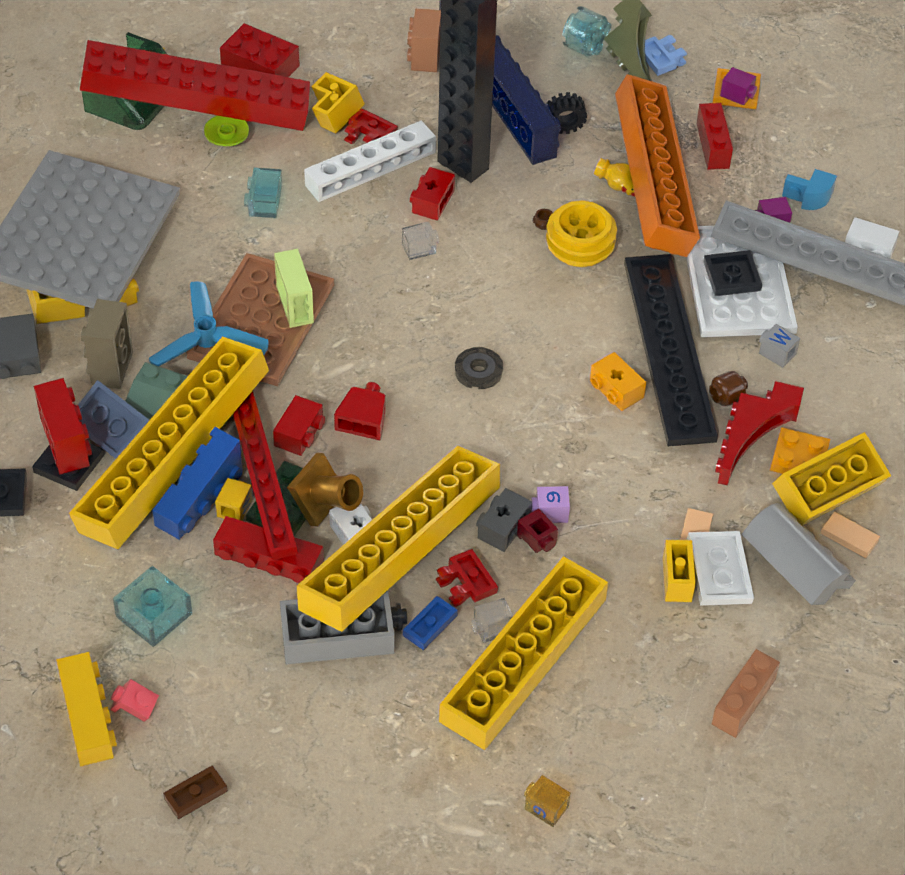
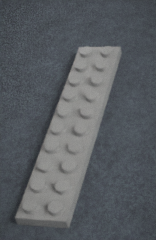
[711,201,905,306]

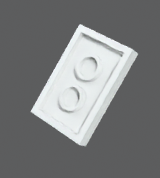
[687,531,754,606]

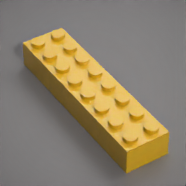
[439,556,608,750]

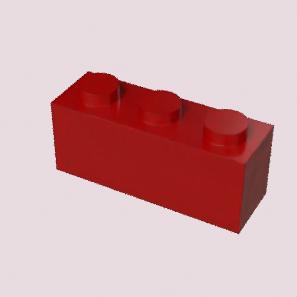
[696,103,733,170]

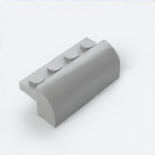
[742,503,856,605]

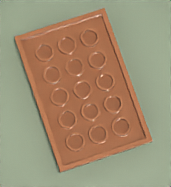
[186,253,334,387]

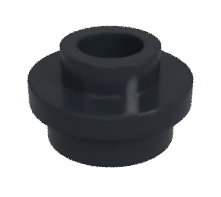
[391,603,407,630]

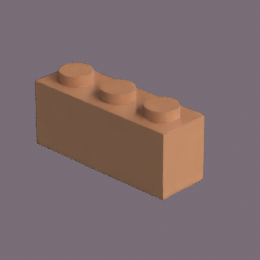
[712,649,780,738]

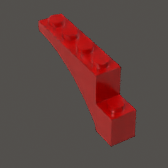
[715,381,804,486]

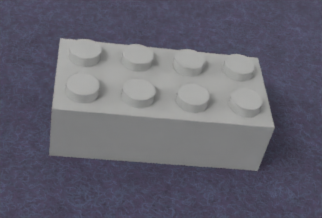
[280,591,394,664]

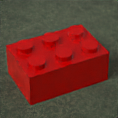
[220,23,300,77]
[33,378,92,474]

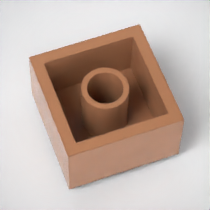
[407,8,441,72]

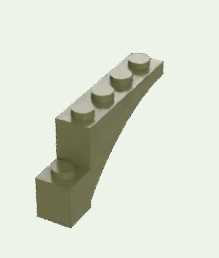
[603,0,652,81]

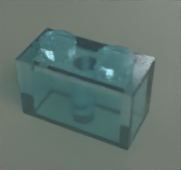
[244,167,282,218]

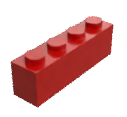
[213,516,324,583]

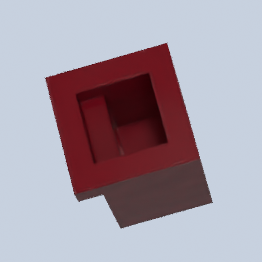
[517,508,558,553]

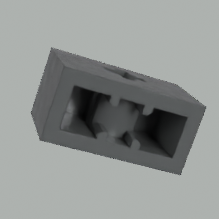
[476,488,532,552]

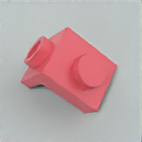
[110,679,159,722]

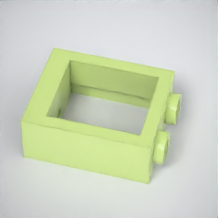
[274,249,314,328]

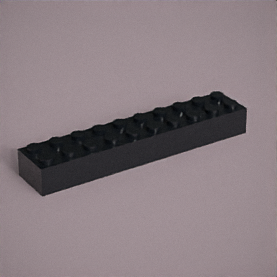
[437,0,497,183]

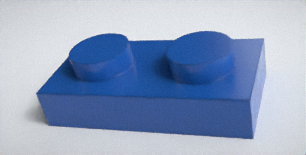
[403,596,458,650]

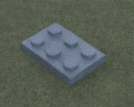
[78,380,149,459]

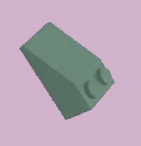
[125,362,188,420]

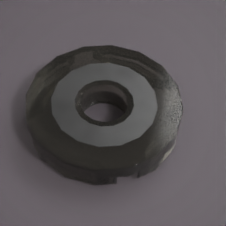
[455,347,503,389]

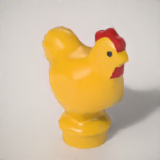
[594,158,635,197]

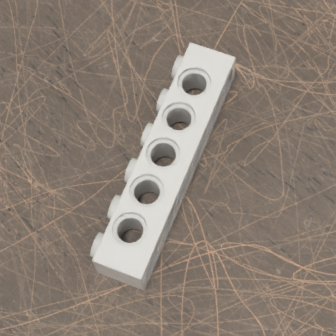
[304,120,436,202]

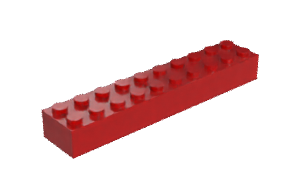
[80,40,310,131]

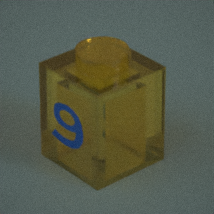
[524,775,571,827]

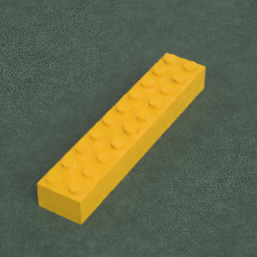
[69,336,269,549]
[297,446,500,632]

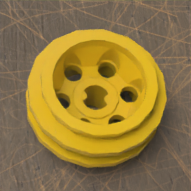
[546,200,617,267]

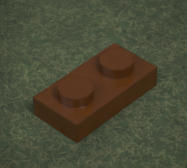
[163,765,228,820]

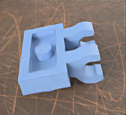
[645,35,687,76]

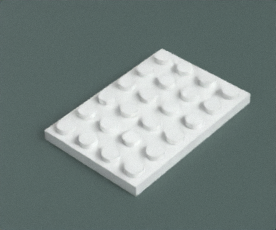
[686,225,798,337]

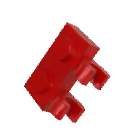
[344,108,398,144]
[436,549,498,607]

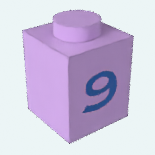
[531,486,570,523]

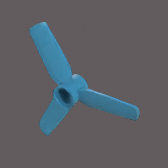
[149,281,269,366]

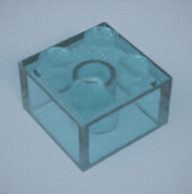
[113,566,192,647]

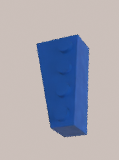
[152,427,243,540]

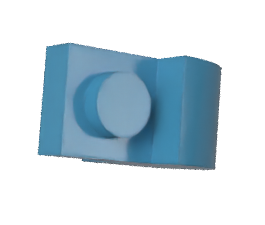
[782,169,837,210]

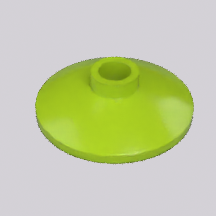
[204,116,249,146]

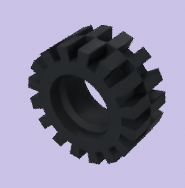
[545,92,587,134]

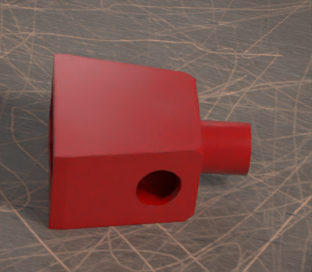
[334,382,386,441]

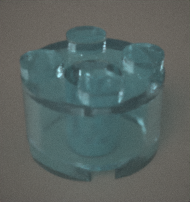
[562,6,612,57]

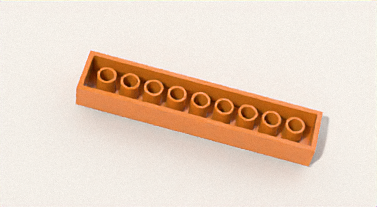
[615,74,700,257]

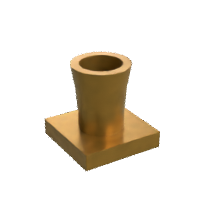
[287,453,363,527]

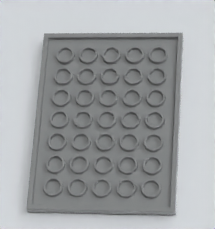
[0,150,180,308]

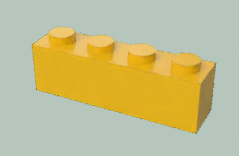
[56,652,117,767]

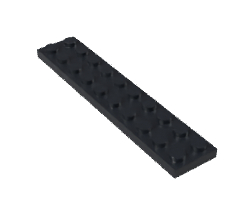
[624,254,718,447]

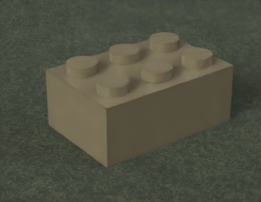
[81,299,133,389]

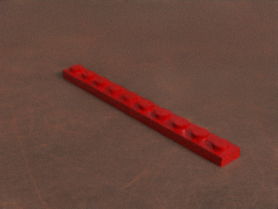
[233,390,298,560]

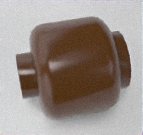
[709,371,748,406]

